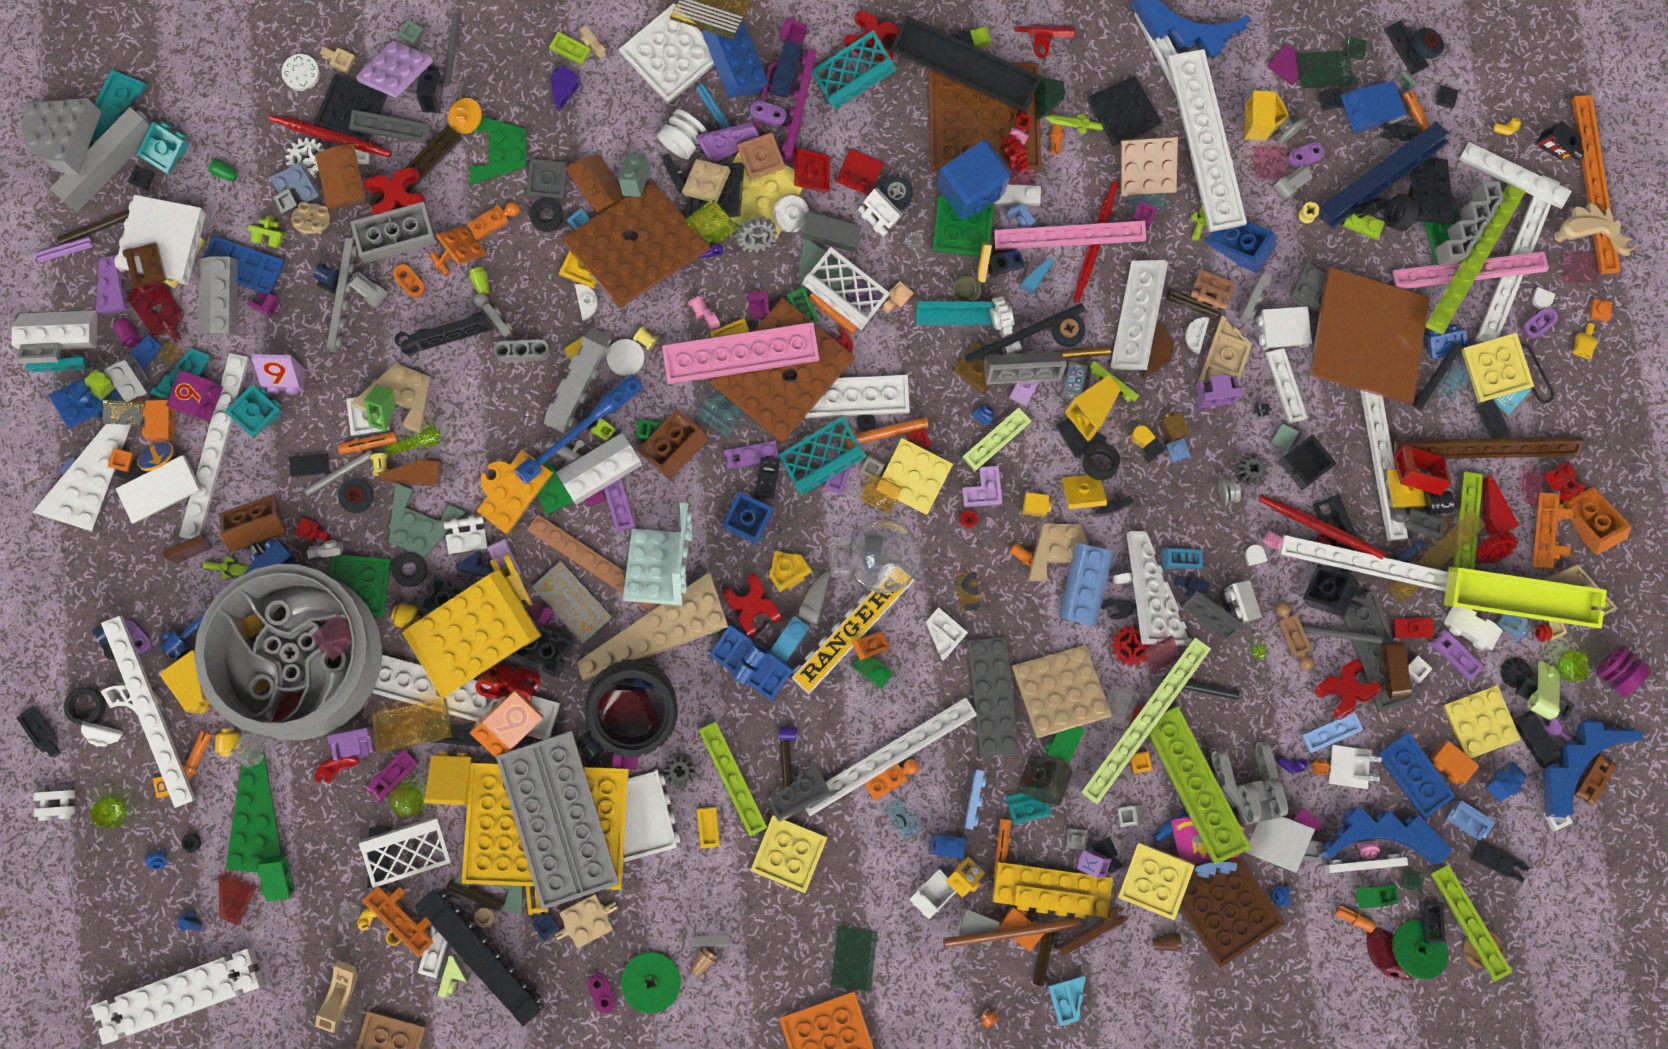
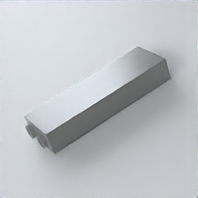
[50,107,151,213]

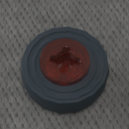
[1412,27,1444,59]
[338,479,374,513]

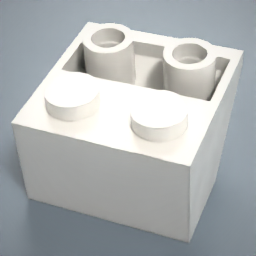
[1223,580,1262,623]

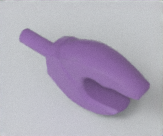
[1541,717,1573,742]

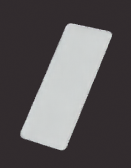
[691,935,730,947]

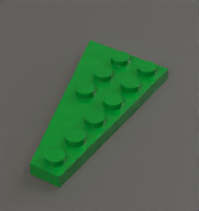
[226,750,283,872]

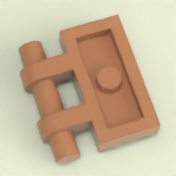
[1190,269,1235,310]

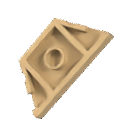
[1198,315,1252,384]

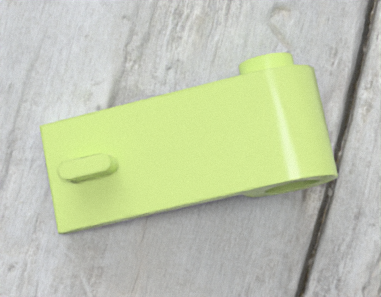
[1527,661,1560,720]

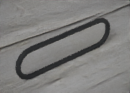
[1521,344,1554,404]

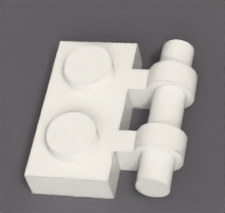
[858,188,903,237]
[444,515,487,554]

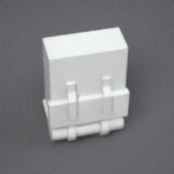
[909,869,956,919]

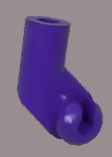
[698,243,723,259]
[1277,755,1308,774]

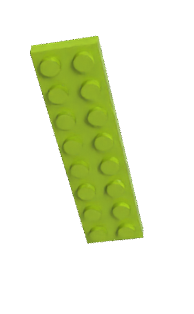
[1149,707,1251,865]

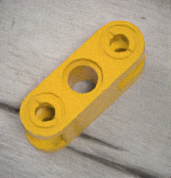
[490,553,533,606]

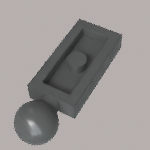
[1391,507,1445,540]

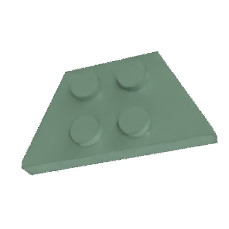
[799,239,864,291]

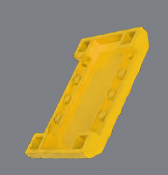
[402,569,542,699]

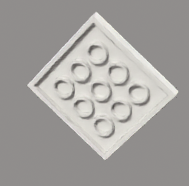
[619,3,715,104]

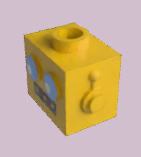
[945,856,985,898]

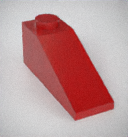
[1482,475,1519,536]

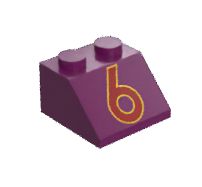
[166,370,223,422]

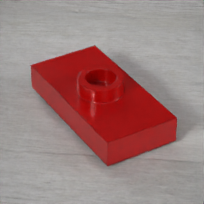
[1392,618,1434,639]

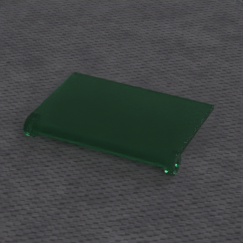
[1295,50,1356,88]
[831,926,878,991]

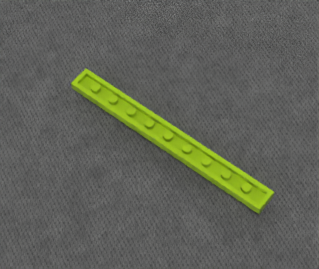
[1426,184,1526,335]

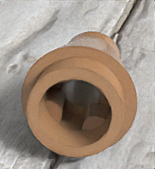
[690,946,717,977]

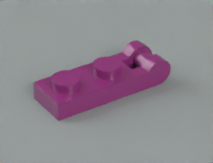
[365,750,419,803]

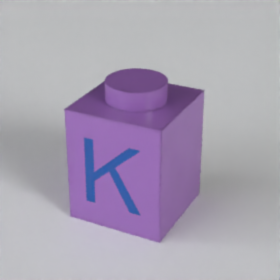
[1077,850,1112,878]

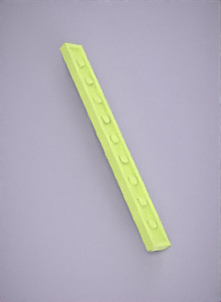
[1081,638,1211,805]

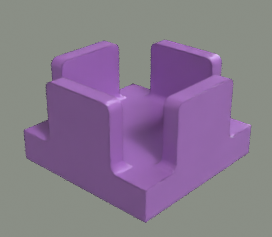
[1196,374,1243,409]
[327,728,377,761]

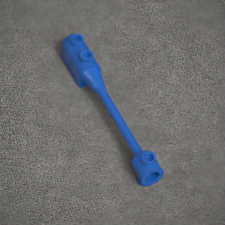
[514,374,643,485]
[160,539,297,660]

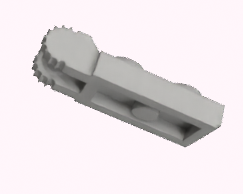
[1239,273,1272,324]

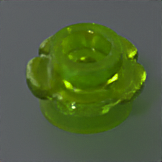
[1253,643,1265,662]

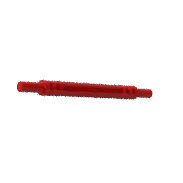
[269,114,392,158]
[1072,181,1118,303]
[1259,495,1386,560]

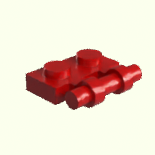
[1544,460,1586,501]

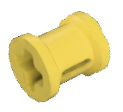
[1299,202,1319,223]
[633,326,659,351]
[370,453,389,476]

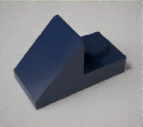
[455,551,495,577]

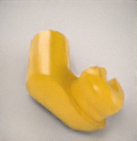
[1493,118,1521,135]
[357,908,377,930]

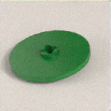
[1392,920,1448,980]
[621,952,681,1014]

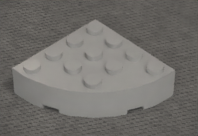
[22,98,101,174]

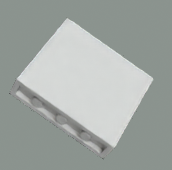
[114,195,207,285]
[624,770,681,862]

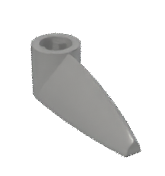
[798,572,831,624]

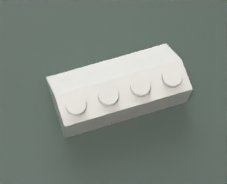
[11,310,97,350]
[556,433,642,505]

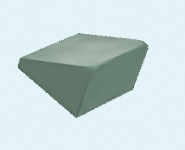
[1396,70,1418,91]
[1271,423,1299,451]

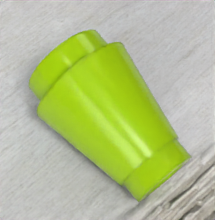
[469,267,490,294]

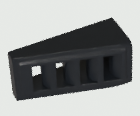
[1419,902,1446,943]

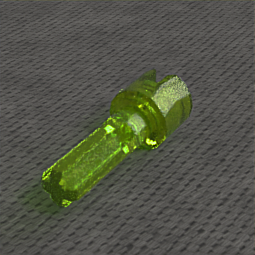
[386,426,440,456]

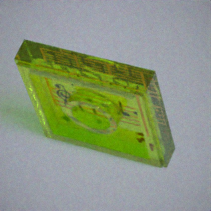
[685,199,738,246]

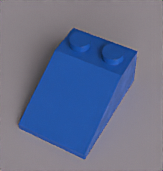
[1341,81,1407,135]
[1206,221,1277,273]

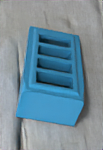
[1020,257,1054,295]
[1161,548,1203,569]

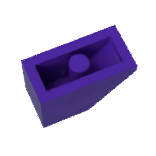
[551,65,582,112]

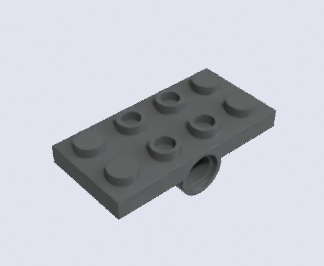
[1289,263,1326,318]

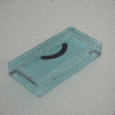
[883,798,922,841]

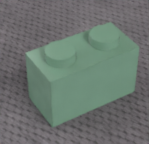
[618,153,650,197]

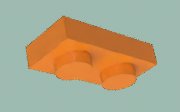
[852,631,891,661]

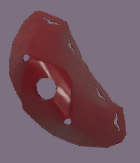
[598,685,657,731]
[1366,929,1422,980]

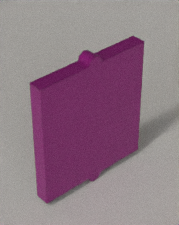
[1267,44,1311,86]

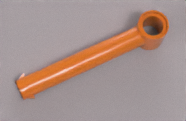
[838,417,929,450]

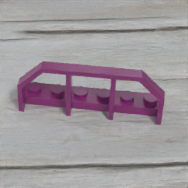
[755,49,816,163]

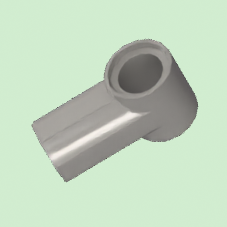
[1273,165,1313,201]
[348,271,388,308]

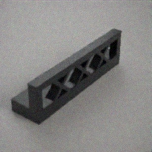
[1313,494,1362,573]

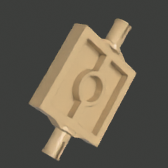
[555,893,619,949]

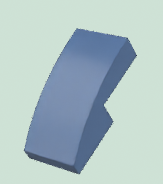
[1193,862,1237,878]

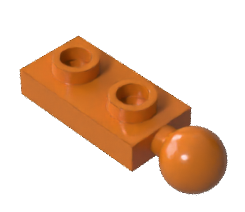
[467,201,520,241]
[864,759,919,801]

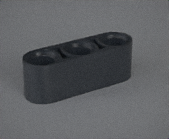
[1513,710,1561,769]

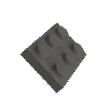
[1181,591,1245,641]

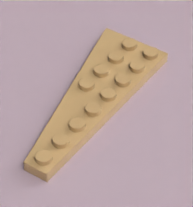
[577,573,729,681]

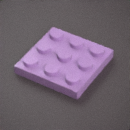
[356,41,433,98]

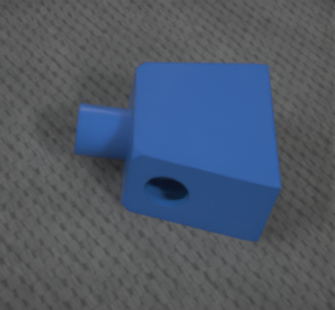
[929,834,968,859]

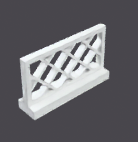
[802,247,890,330]
[359,816,451,888]

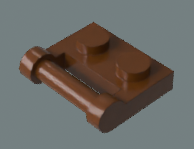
[122,242,167,288]

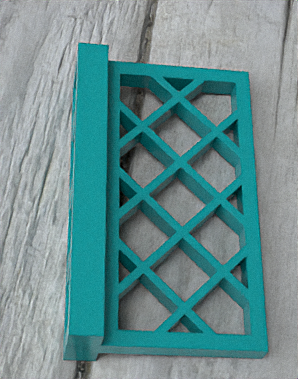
[812,30,897,110]
[779,416,867,495]

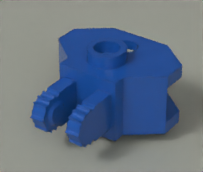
[1484,761,1527,802]

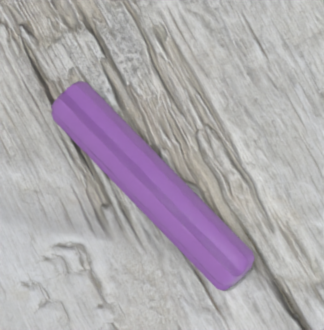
[35,237,93,262]

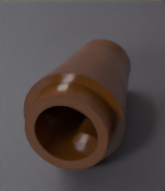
[1153,932,1183,952]

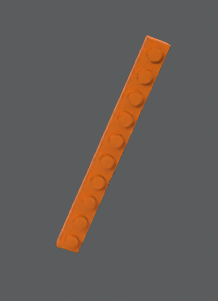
[1572,95,1621,275]

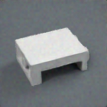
[1257,307,1312,350]

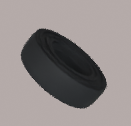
[529,198,564,232]
[392,552,427,587]

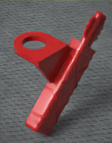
[1014,24,1076,59]

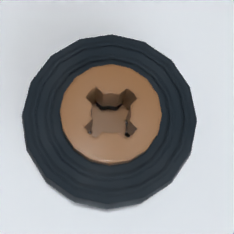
[1051,315,1086,347]

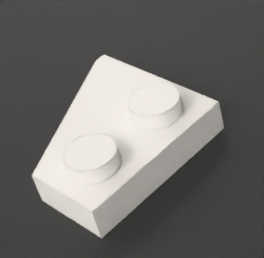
[926,607,968,661]

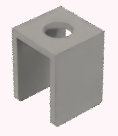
[956,909,1000,947]

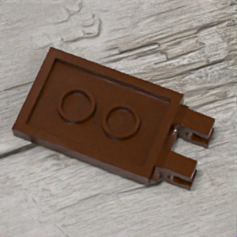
[1054,906,1128,956]

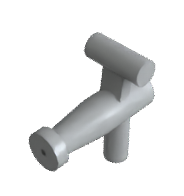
[545,437,584,470]

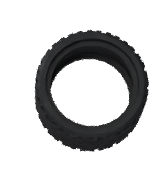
[585,659,678,757]

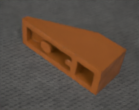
[379,457,443,487]

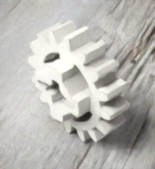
[285,137,325,178]
[990,296,1015,338]

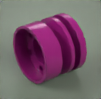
[1596,645,1651,697]

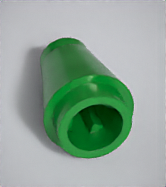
[208,158,239,182]

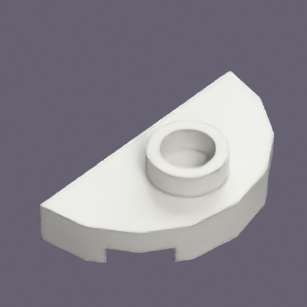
[575,284,598,322]
[1185,317,1209,354]
[81,721,123,747]

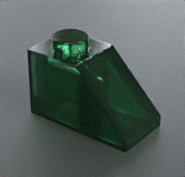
[1036,78,1065,120]

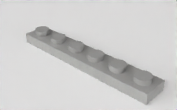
[327,238,359,353]

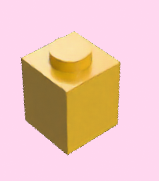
[1022,492,1052,517]

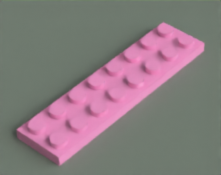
[662,323,819,384]

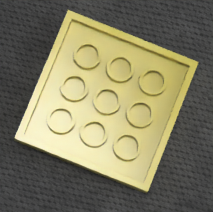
[727,151,803,242]

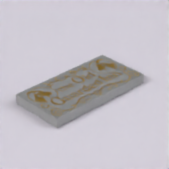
[532,561,612,644]

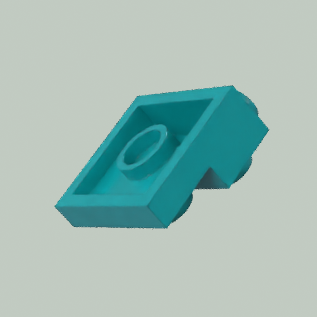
[137,121,191,174]
[225,385,283,438]

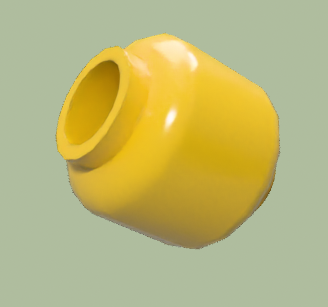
[391,603,422,629]
[215,728,242,757]

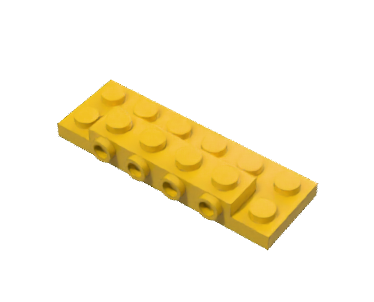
[992,862,1113,919]

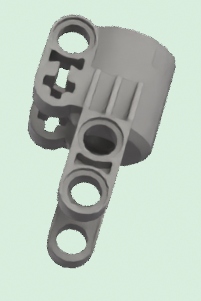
[1211,741,1288,826]

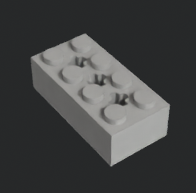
[350,202,437,264]

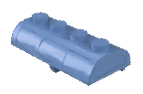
[1059,542,1114,626]

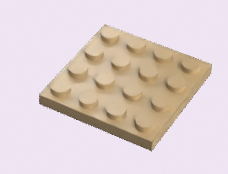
[1012,645,1111,739]

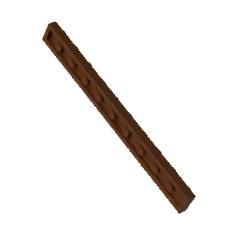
[1392,436,1584,459]

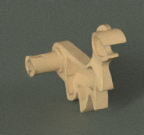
[1554,203,1637,256]

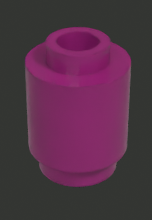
[113,318,140,347]

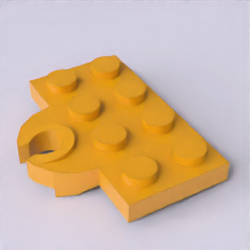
[477,449,553,534]

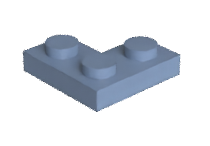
[270,161,322,202]

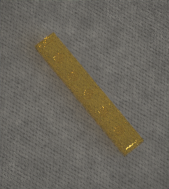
[1387,511,1486,604]

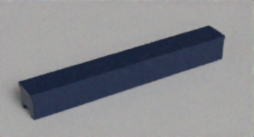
[1319,121,1449,229]

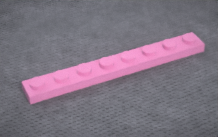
[994,221,1146,250]
[1392,252,1549,289]

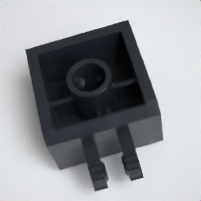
[1303,564,1367,618]

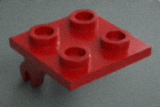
[835,149,884,196]

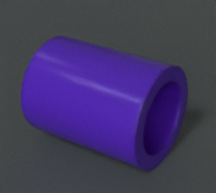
[779,727,797,741]

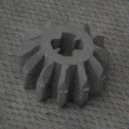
[1236,454,1269,486]
[663,755,697,789]

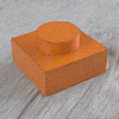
[1589,299,1612,322]
[107,448,134,472]

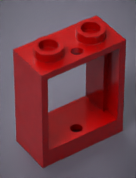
[1394,444,1451,495]

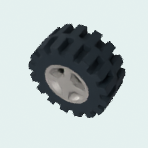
[880,175,913,211]

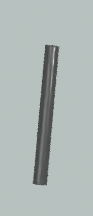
[443,14,460,86]
[1303,625,1383,644]

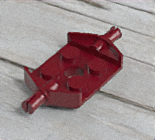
[127,276,185,343]

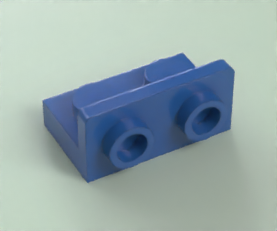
[1424,324,1468,359]

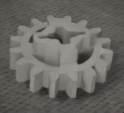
[736,216,777,253]

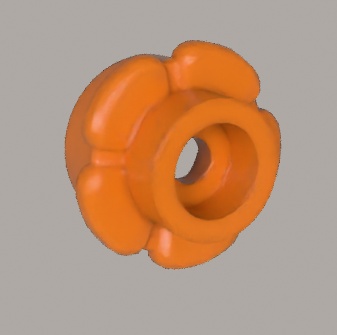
[1311,759,1331,775]
[981,1010,999,1029]

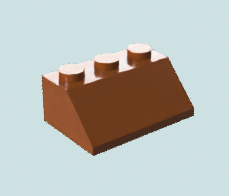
[315,144,366,210]
[566,154,627,215]
[637,409,709,481]
[220,494,285,552]

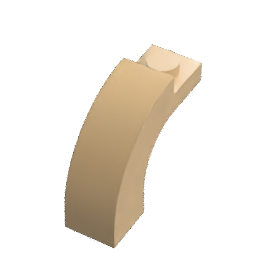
[315,960,358,1033]

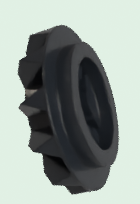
[1500,657,1532,688]

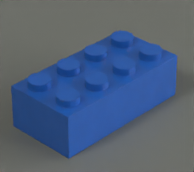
[702,18,769,98]

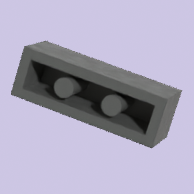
[800,211,862,252]

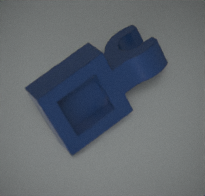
[1174,576,1210,597]

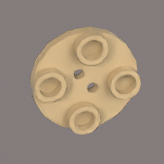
[291,202,330,234]

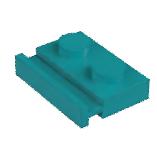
[1006,788,1052,825]

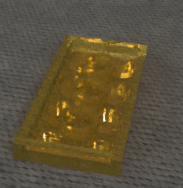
[372,698,452,753]

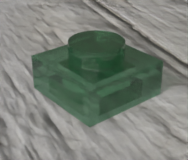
[1345,36,1367,60]
[1400,869,1425,892]

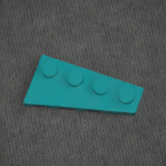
[91,70,147,143]

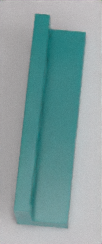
[916,301,993,326]

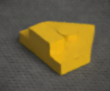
[769,550,812,592]

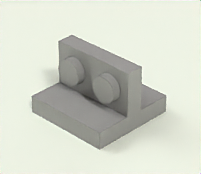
[104,353,153,402]

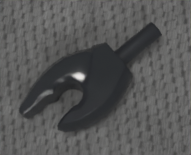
[1101,600,1137,620]

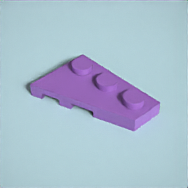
[696,122,760,163]
[96,256,130,315]

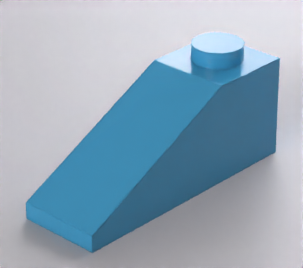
[770,616,810,662]

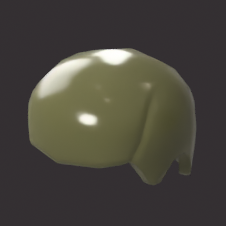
[952,276,981,302]

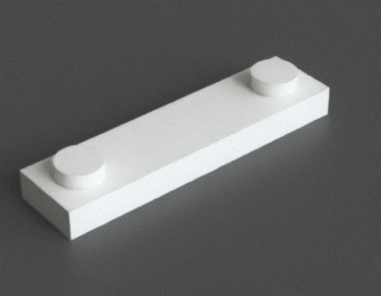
[994,184,1041,206]
[1324,854,1408,873]

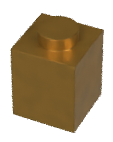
[1160,412,1190,443]

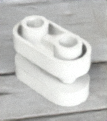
[33,790,75,821]

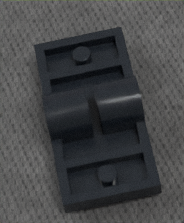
[1408,158,1454,224]

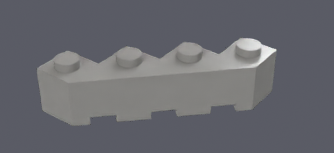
[1435,181,1504,266]
[543,327,612,433]

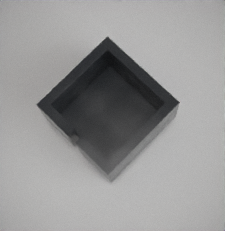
[1278,434,1337,490]

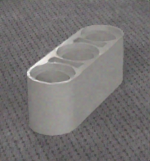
[493,339,551,362]

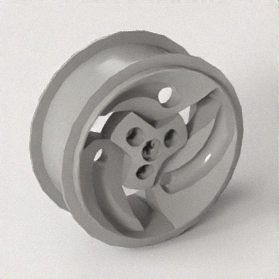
[194,564,382,741]

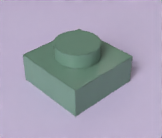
[398,19,424,46]

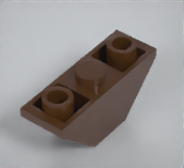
[1140,320,1174,379]

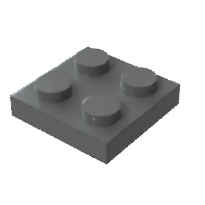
[526,159,568,200]

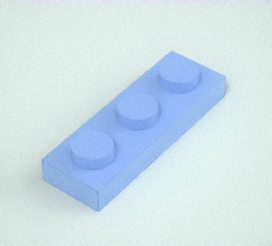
[1301,712,1363,753]
[964,770,987,830]

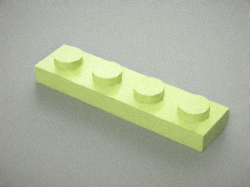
[962,408,1032,472]

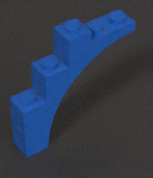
[1130,0,1251,59]
[1542,719,1643,818]
[1319,806,1452,865]

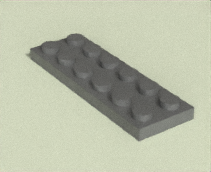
[1342,590,1416,712]
[967,637,1019,757]

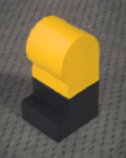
[1131,426,1166,463]

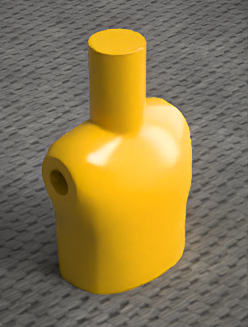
[1572,323,1598,359]

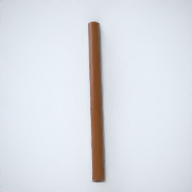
[943,918,1081,948]

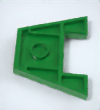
[470,116,527,186]

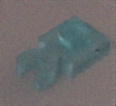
[1440,366,1469,402]

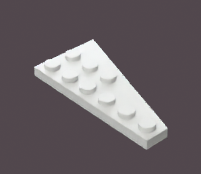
[33,416,132,531]
[1127,531,1192,646]

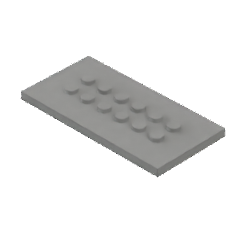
[496,731,620,910]

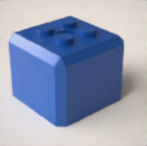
[937,139,1011,219]

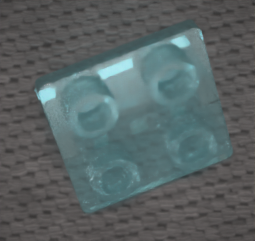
[697,392,745,437]

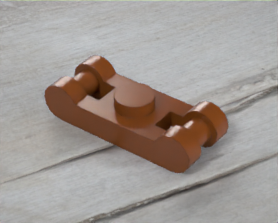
[1574,753,1617,806]

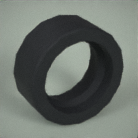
[1384,193,1419,232]
[1083,443,1120,481]
[63,687,106,725]

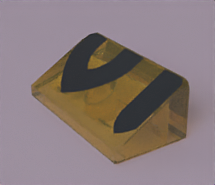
[102,400,144,425]
[956,572,981,613]

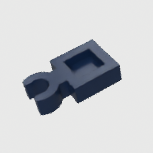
[1393,539,1426,563]
[527,904,561,941]

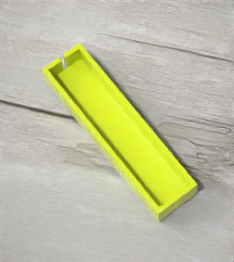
[1444,567,1607,628]

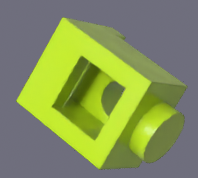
[84,369,115,400]

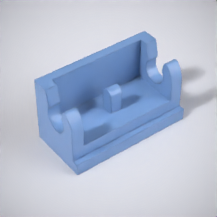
[1445,801,1496,840]

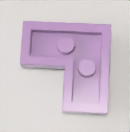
[962,466,1002,508]

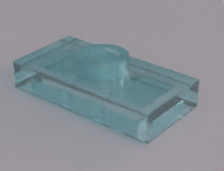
[1127,193,1167,215]

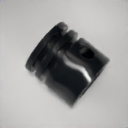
[1424,490,1454,515]
[576,730,605,761]

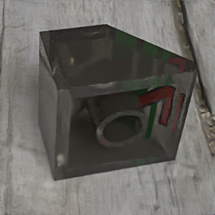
[1017,757,1073,805]

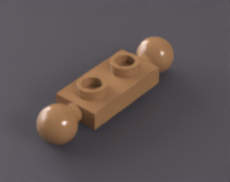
[1275,602,1314,670]

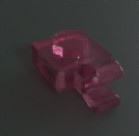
[1008,168,1036,186]
[1522,472,1545,506]

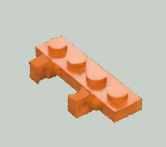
[1533,493,1575,570]
[362,886,434,958]

